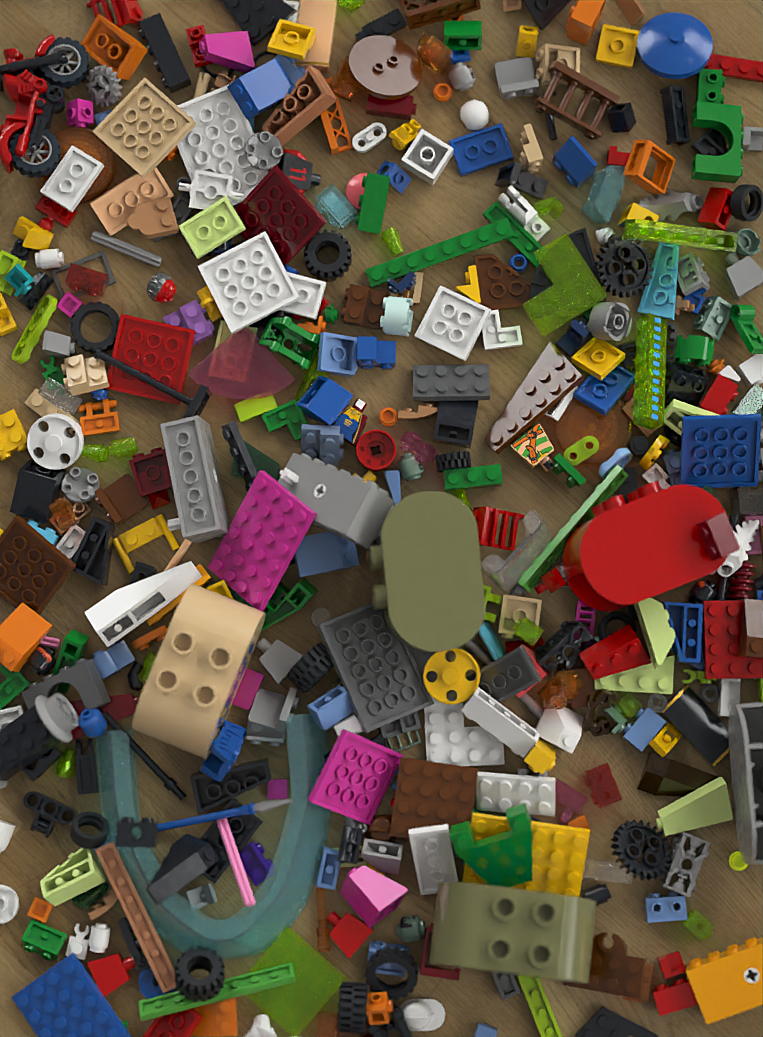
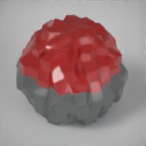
[146,273,177,303]

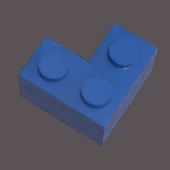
[357,336,396,370]

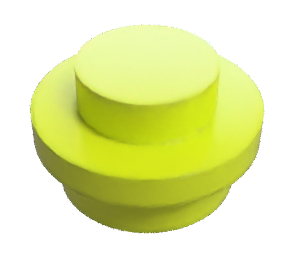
[729,851,748,871]

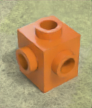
[366,992,393,1025]

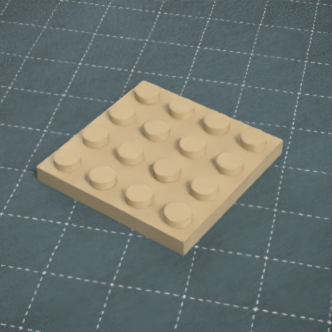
[92,77,197,179]

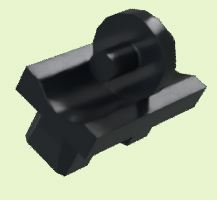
[337,826,363,864]

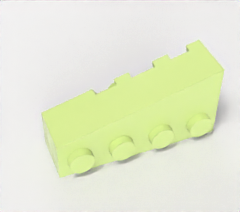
[593,655,674,695]

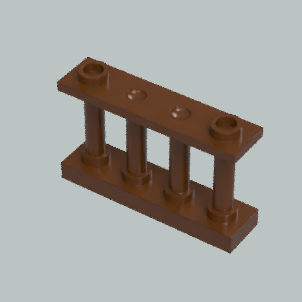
[531,60,620,140]

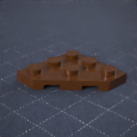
[474,254,532,311]

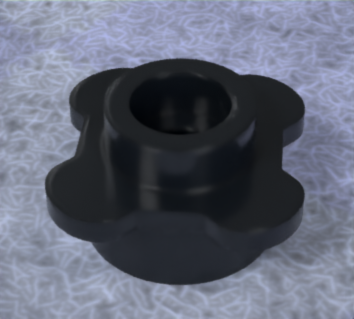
[11,239,32,261]

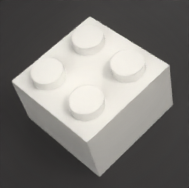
[401,129,454,186]

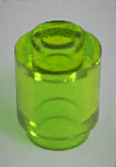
[109,437,138,459]

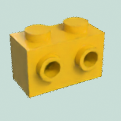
[524,737,557,774]

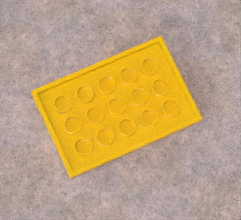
[462,813,590,897]

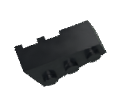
[72,516,115,586]

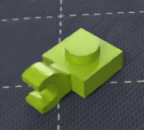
[682,669,717,684]

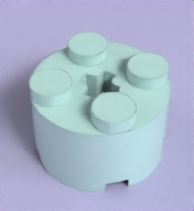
[380,296,413,336]

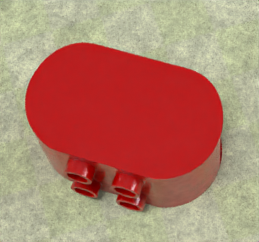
[563,481,730,612]

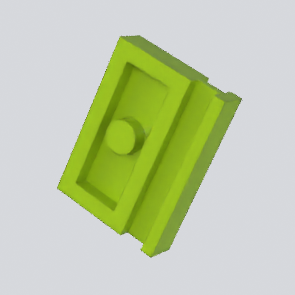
[0,250,26,296]

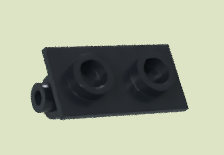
[17,271,54,311]

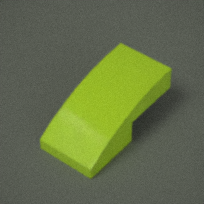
[233,391,277,423]

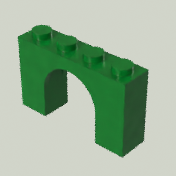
[691,101,744,183]

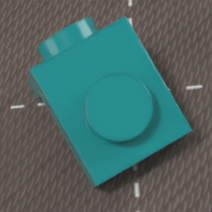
[4,264,34,297]

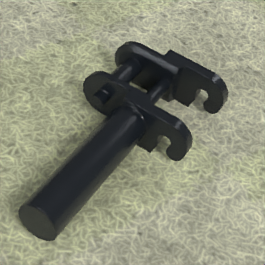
[533,92,557,140]

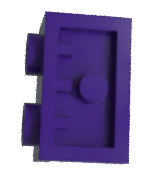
[239,841,276,886]

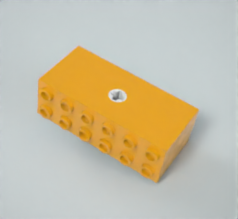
[686,937,763,1024]

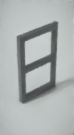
[51,251,116,299]

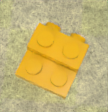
[267,19,316,61]
[0,409,28,461]

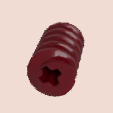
[726,562,756,601]

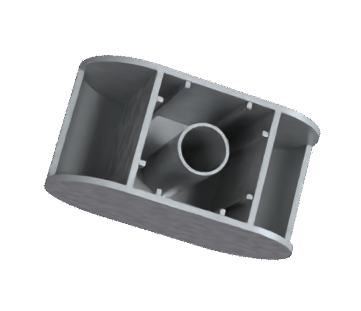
[728,702,763,865]

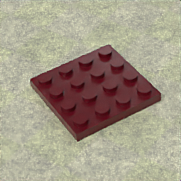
[235,166,327,267]

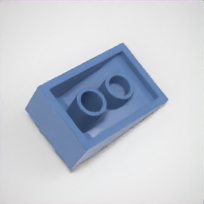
[294,532,359,578]

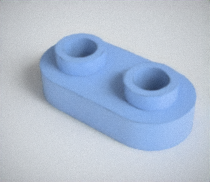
[598,448,633,480]

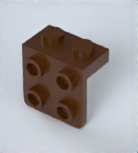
[94,474,149,526]

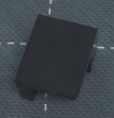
[607,103,636,133]

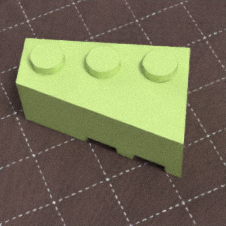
[661,399,718,435]
[40,847,106,906]

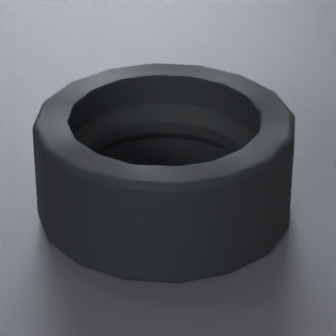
[730,184,763,222]
[598,611,636,640]
[70,812,109,849]

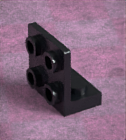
[661,361,710,407]

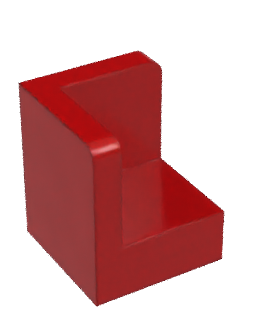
[657,951,686,979]

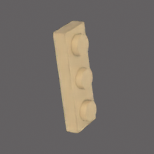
[24,389,80,436]

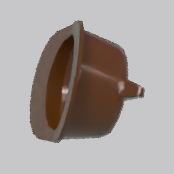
[364,814,408,845]

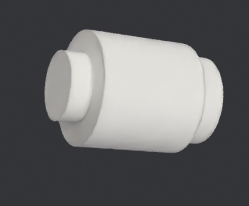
[35,249,64,269]
[88,922,111,953]

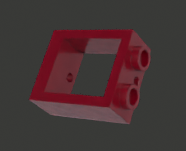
[420,923,461,981]

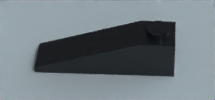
[146,834,219,906]

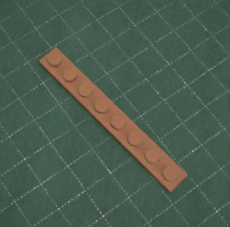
[95,841,176,993]

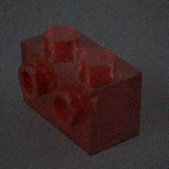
[65,263,109,297]
[583,763,622,808]

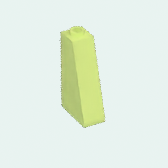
[656,777,733,836]

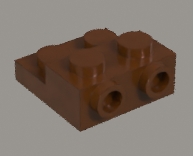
[341,284,388,330]

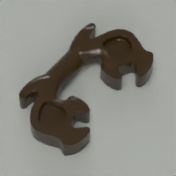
[582,689,617,737]

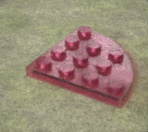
[188,326,296,400]

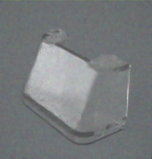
[481,508,554,591]

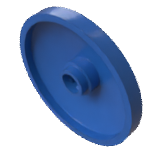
[637,12,713,79]

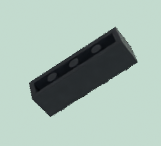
[138,13,192,93]

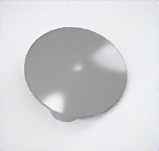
[245,131,283,170]
[61,467,100,503]

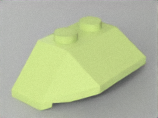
[634,597,675,670]

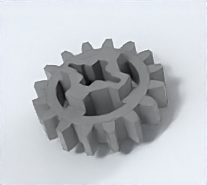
[86,65,122,107]

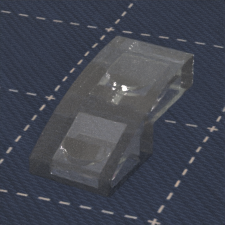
[38,377,83,415]

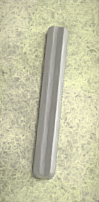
[91,231,162,267]

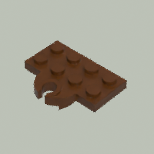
[563,932,647,999]

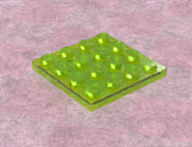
[246,926,347,1037]

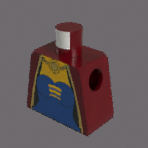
[325,399,368,448]

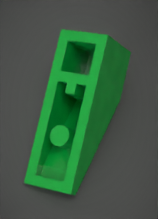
[53,629,90,694]

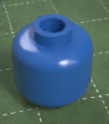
[78,708,107,737]

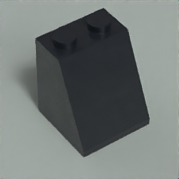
[10,459,67,523]

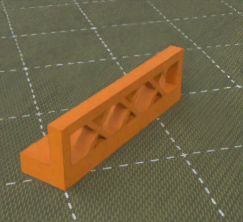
[320,78,353,155]

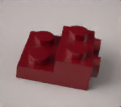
[129,447,173,497]

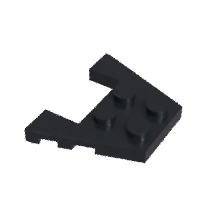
[575,1006,658,1037]

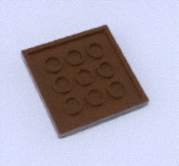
[0,515,76,615]
[390,757,478,845]

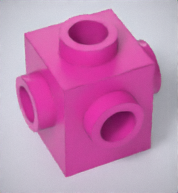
[66,98,94,130]

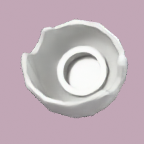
[460,100,489,131]

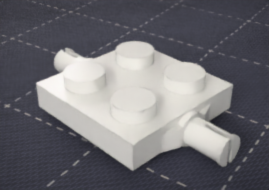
[179,169,244,210]

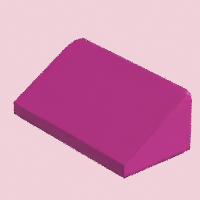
[232,668,265,711]

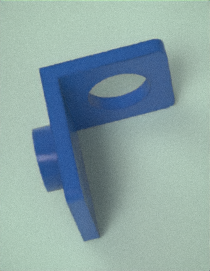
[376,161,411,193]

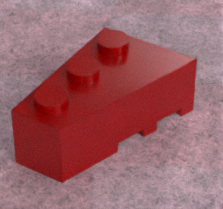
[579,624,652,680]

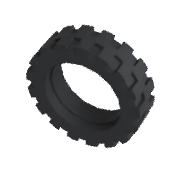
[70,301,120,354]
[365,947,418,1000]

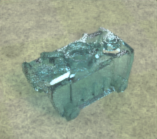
[582,165,626,225]

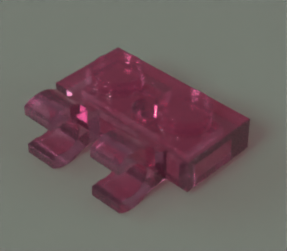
[399,431,439,464]
[554,777,588,823]

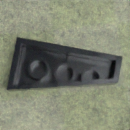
[190,758,272,815]

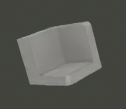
[741,126,763,151]

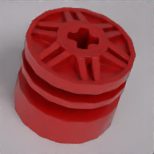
[356,429,396,471]

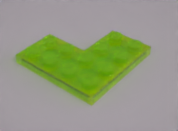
[522,233,608,337]

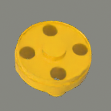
[423,648,481,704]

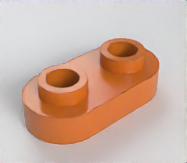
[131,625,168,652]

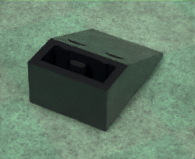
[433,400,479,449]

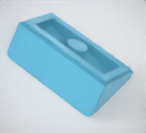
[478,621,506,661]

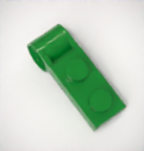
[730,304,763,354]

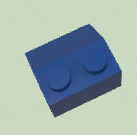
[552,136,597,188]

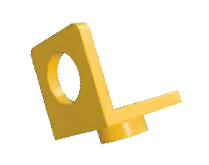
[516,25,538,59]

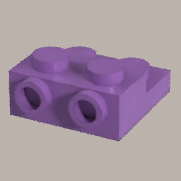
[163,300,215,346]

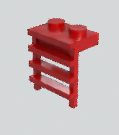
[86,0,144,28]
[472,506,524,553]

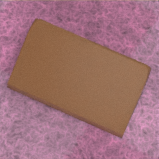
[615,0,645,25]

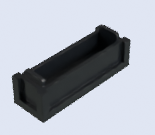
[660,85,690,146]

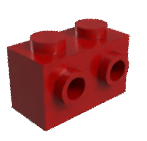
[697,187,733,231]
[698,374,739,415]
[651,977,698,1016]

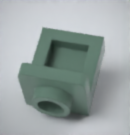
[603,704,627,735]

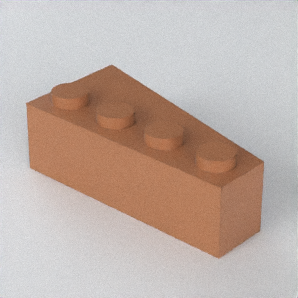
[262,65,338,146]

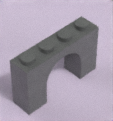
[22,658,112,710]

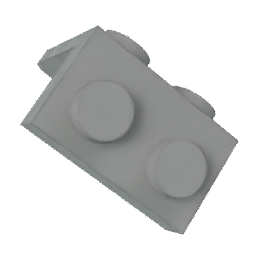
[495,57,539,100]
[248,687,299,733]

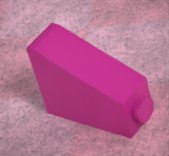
[199,31,255,74]

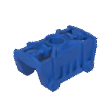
[200,720,246,782]

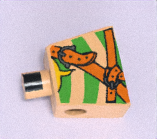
[510,423,554,472]

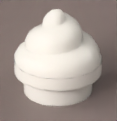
[596,228,616,246]

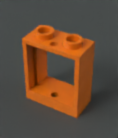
[623,140,676,194]

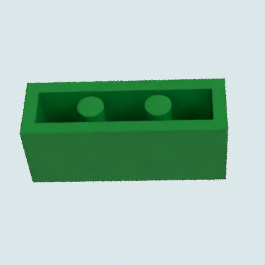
[355,172,391,234]
[442,464,503,492]

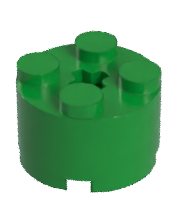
[674,335,715,367]

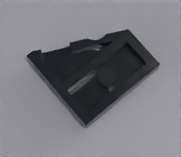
[691,128,728,156]

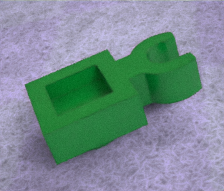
[40,355,66,392]

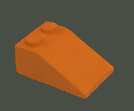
[80,14,148,81]
[0,602,53,672]
[192,997,238,1037]

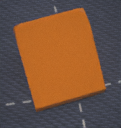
[566,814,592,833]

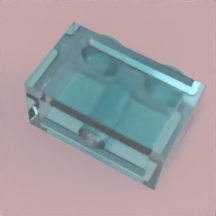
[315,183,357,230]

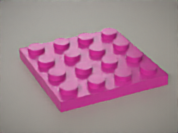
[308,729,404,825]

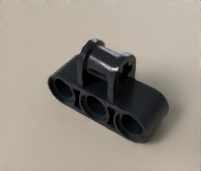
[23,791,79,838]

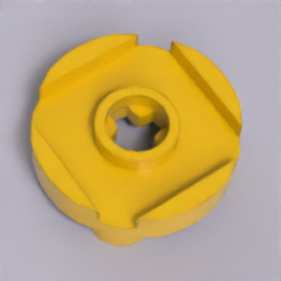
[639,434,670,471]

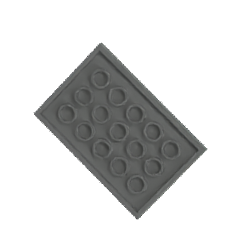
[317,603,434,734]

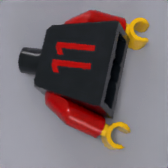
[278,149,321,194]

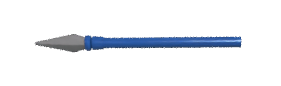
[158,800,291,832]

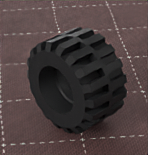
[304,230,352,281]
[287,642,334,693]
[175,946,225,1002]
[337,981,368,1034]

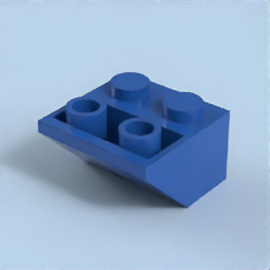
[296,375,353,425]

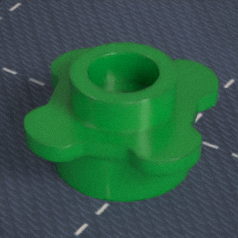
[325,304,338,325]

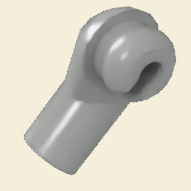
[344,815,367,834]

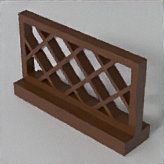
[399,0,481,30]

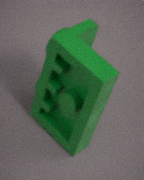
[21,919,67,961]

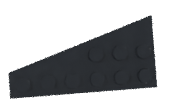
[221,0,297,46]

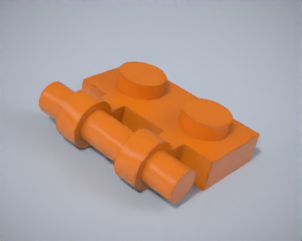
[78,399,121,437]

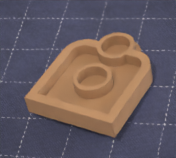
[128,197,179,239]

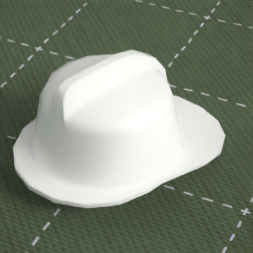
[400,999,445,1031]

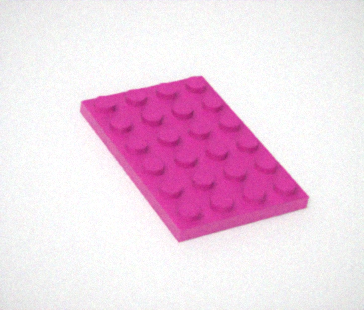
[207,471,317,611]

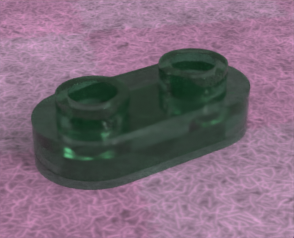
[72,881,109,910]

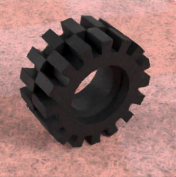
[435,451,471,473]

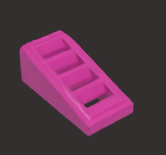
[573,600,596,640]

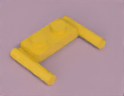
[113,514,179,574]

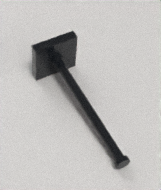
[94,348,212,419]

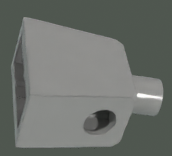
[724,252,763,301]
[256,638,303,684]

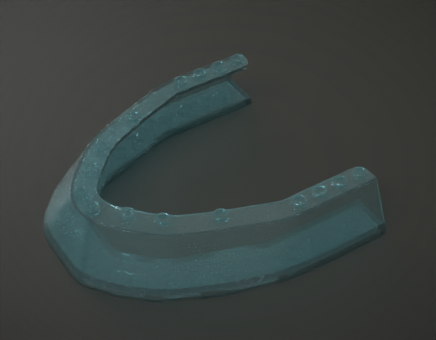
[95,714,331,959]

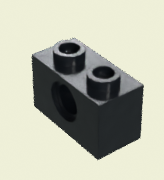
[115,817,158,848]

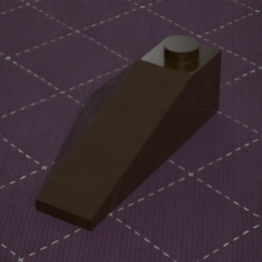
[637,752,719,796]

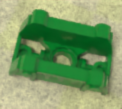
[259,316,320,371]

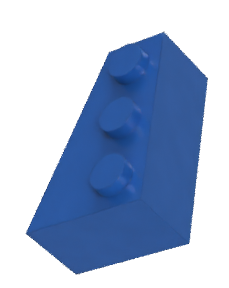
[662,602,703,664]

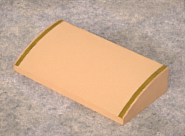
[294,0,338,71]

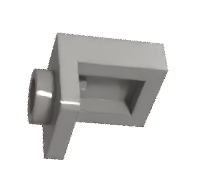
[182,883,217,912]

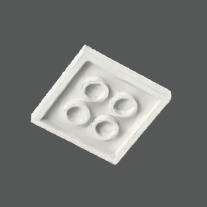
[415,285,491,361]

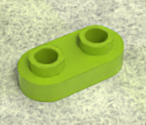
[564,436,599,466]

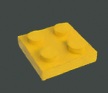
[595,24,640,69]
[571,337,625,381]

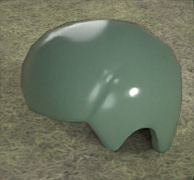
[732,228,761,257]

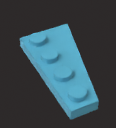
[637,241,679,321]

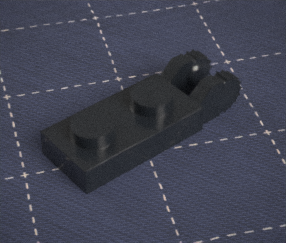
[75,738,99,795]

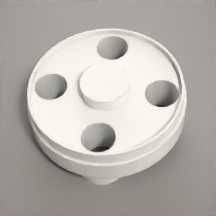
[27,413,84,470]

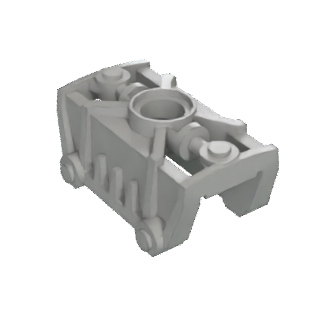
[659,832,711,897]

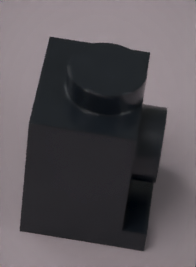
[130,561,157,584]

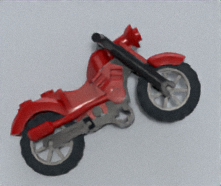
[0,34,89,178]

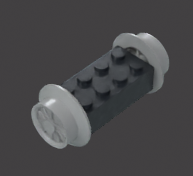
[0,693,79,789]

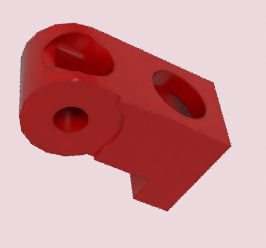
[606,145,631,170]

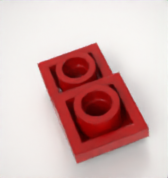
[186,24,213,68]

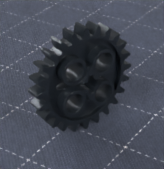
[594,235,654,298]
[610,819,672,881]

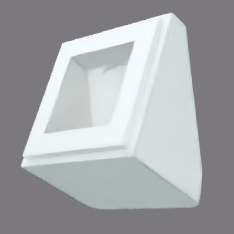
[715,365,741,384]

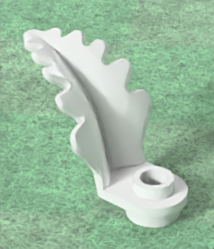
[716,520,760,577]

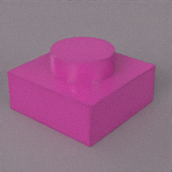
[57,291,84,318]
[268,779,288,799]

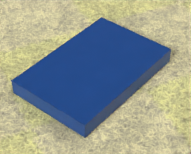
[448,123,514,177]
[573,365,638,416]

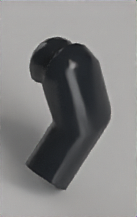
[127,661,144,691]

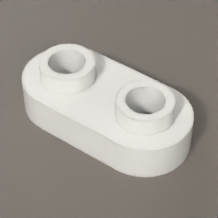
[352,123,387,153]

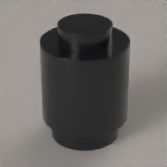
[628,436,649,457]
[581,883,612,906]

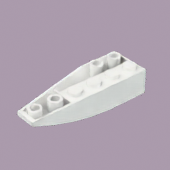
[84,561,202,647]

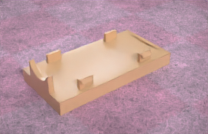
[89,167,174,236]

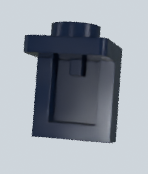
[387,270,417,296]

